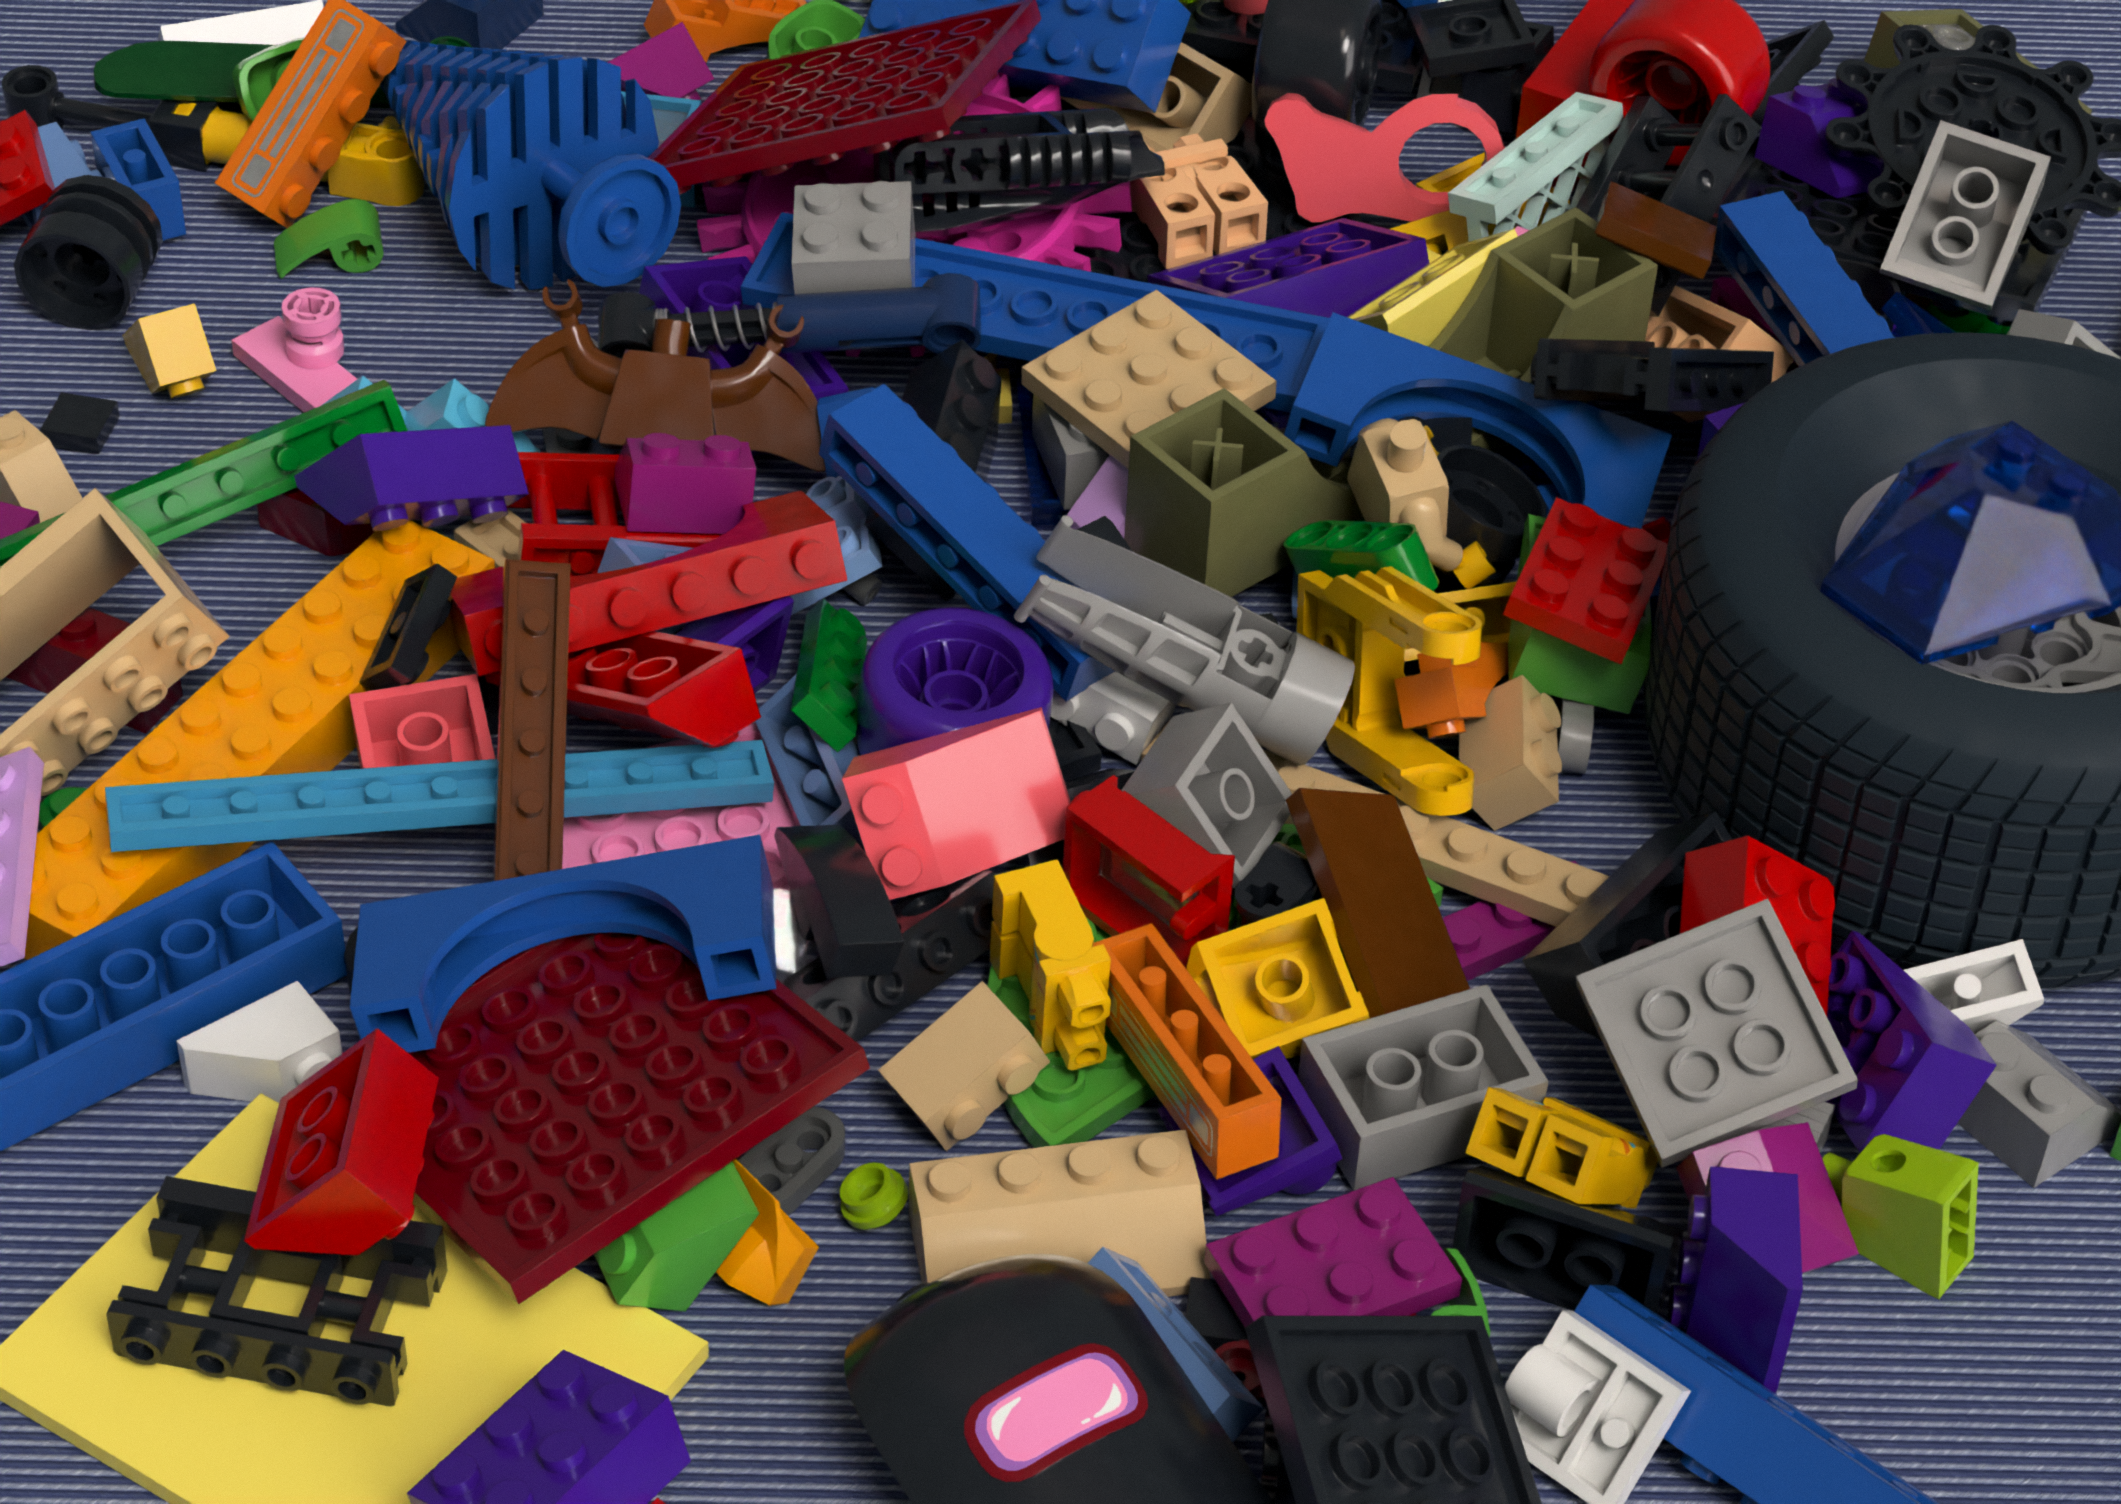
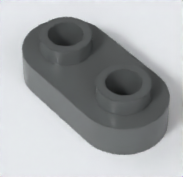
[739,1106,845,1215]

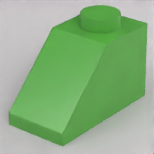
[594,1161,760,1312]

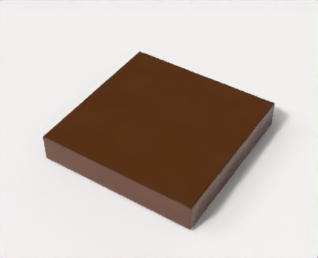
[1594,181,1717,280]

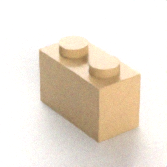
[1459,674,1562,831]
[878,981,1050,1152]

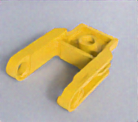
[1296,566,1482,816]

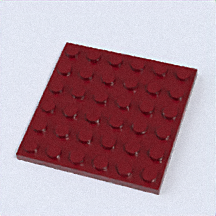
[648,0,1042,195]
[409,932,870,1304]

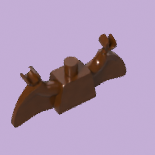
[485,279,826,472]

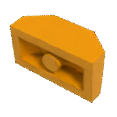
[716,1159,819,1305]

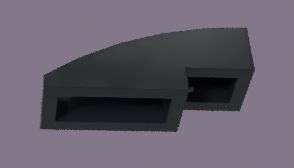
[774,825,904,978]

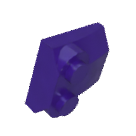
[1157,1046,1343,1216]

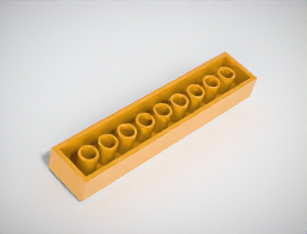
[24,520,495,960]

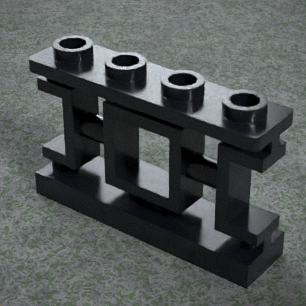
[1531,338,1774,412]
[106,1176,448,1406]

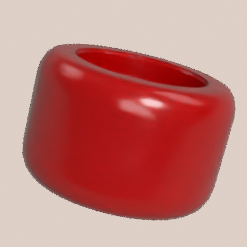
[1588,0,1770,167]

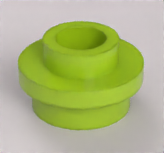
[840,1162,909,1230]

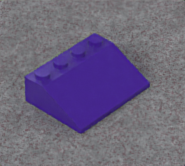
[1147,218,1429,318]

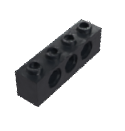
[781,870,995,1042]

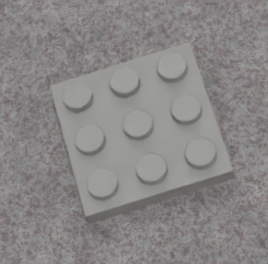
[1576,899,1858,1168]

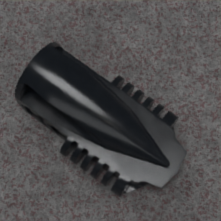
[874,108,1165,238]

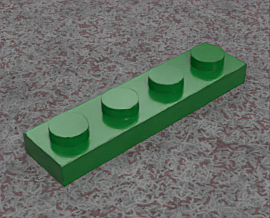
[791,598,867,752]

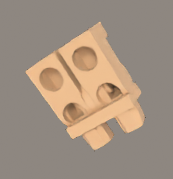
[1130,133,1268,269]

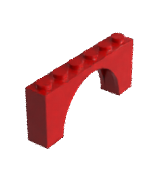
[448,490,847,676]

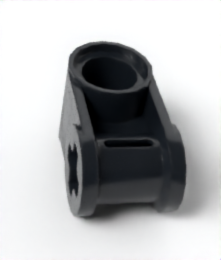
[1229,842,1322,931]

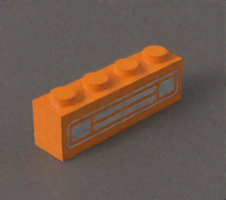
[215,0,407,228]
[1093,923,1282,1180]

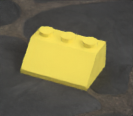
[1348,229,1518,347]

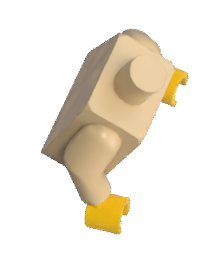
[1347,418,1496,589]

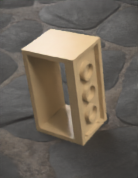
[0,488,230,796]

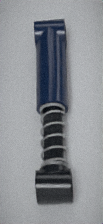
[598,273,981,358]

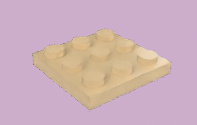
[1022,289,1277,469]

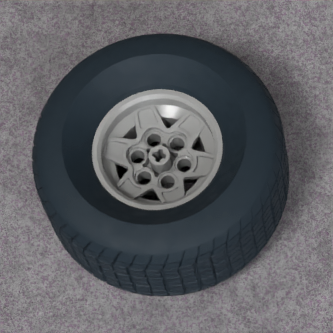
[1643,333,2121,988]

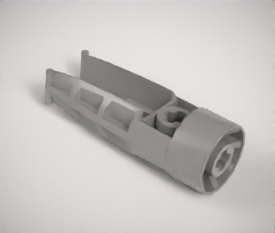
[1014,515,1355,766]

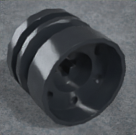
[14,175,163,330]
[1432,444,1547,594]

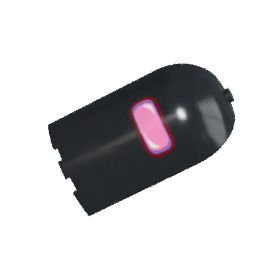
[844,1254,1275,1504]

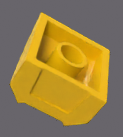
[1186,898,1370,1059]

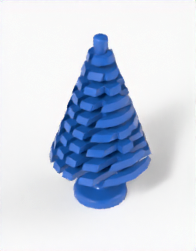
[380,39,681,290]

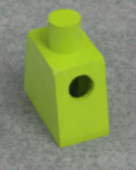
[1822,1134,1979,1299]

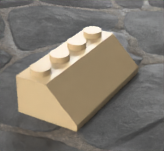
[909,1129,1210,1297]

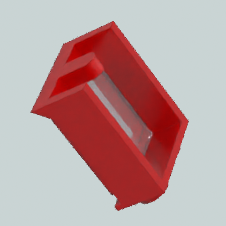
[1063,775,1235,969]

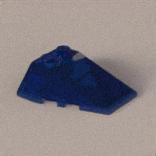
[1820,420,2121,665]

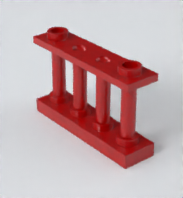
[507,452,723,576]

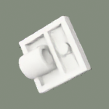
[1505,1310,1691,1504]

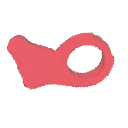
[1264,93,1505,223]

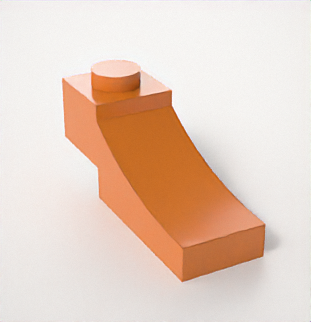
[644,0,807,63]
[1394,642,1508,739]

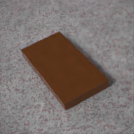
[1286,788,1470,1018]

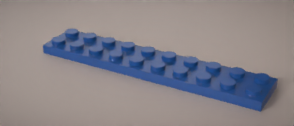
[740,212,1330,413]

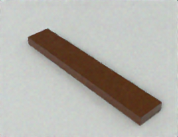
[493,559,571,881]

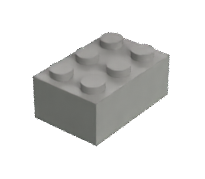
[1298,984,1549,1191]

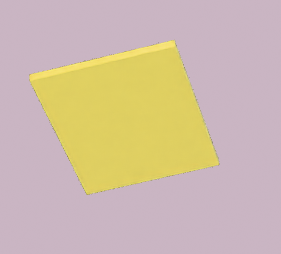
[0,1093,709,1504]

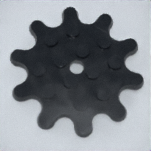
[1825,24,2121,255]

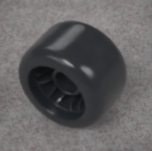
[1251,0,1382,138]

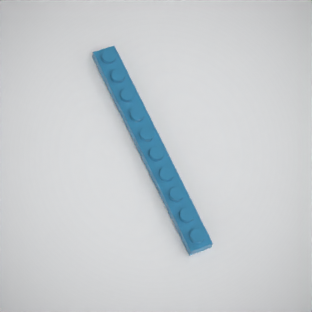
[105,740,774,852]

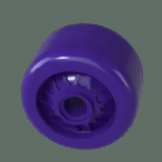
[856,607,1054,756]

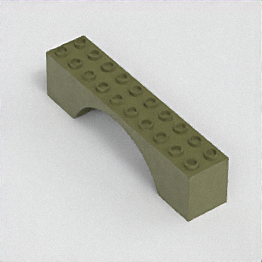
[1124,207,1658,597]

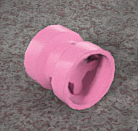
[281,287,345,369]

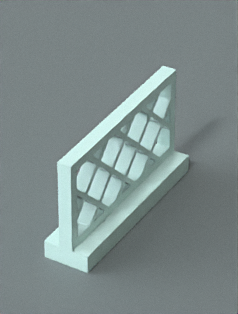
[1448,92,1624,242]

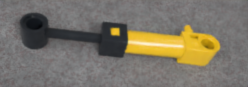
[1,65,424,206]

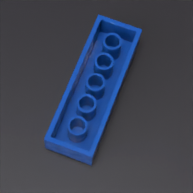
[859,0,1191,113]
[0,841,347,1151]

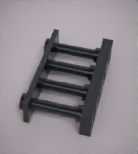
[1576,94,1761,317]

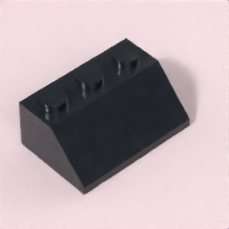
[1452,1165,1684,1315]

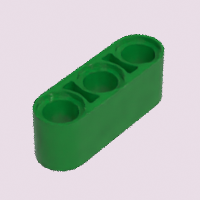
[1283,520,1439,591]

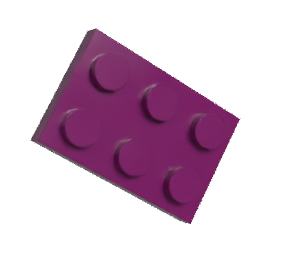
[1204,1177,1462,1327]

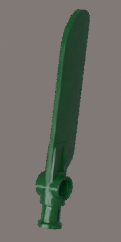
[93,36,472,109]

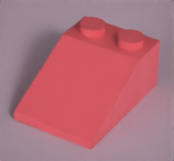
[842,707,1071,900]

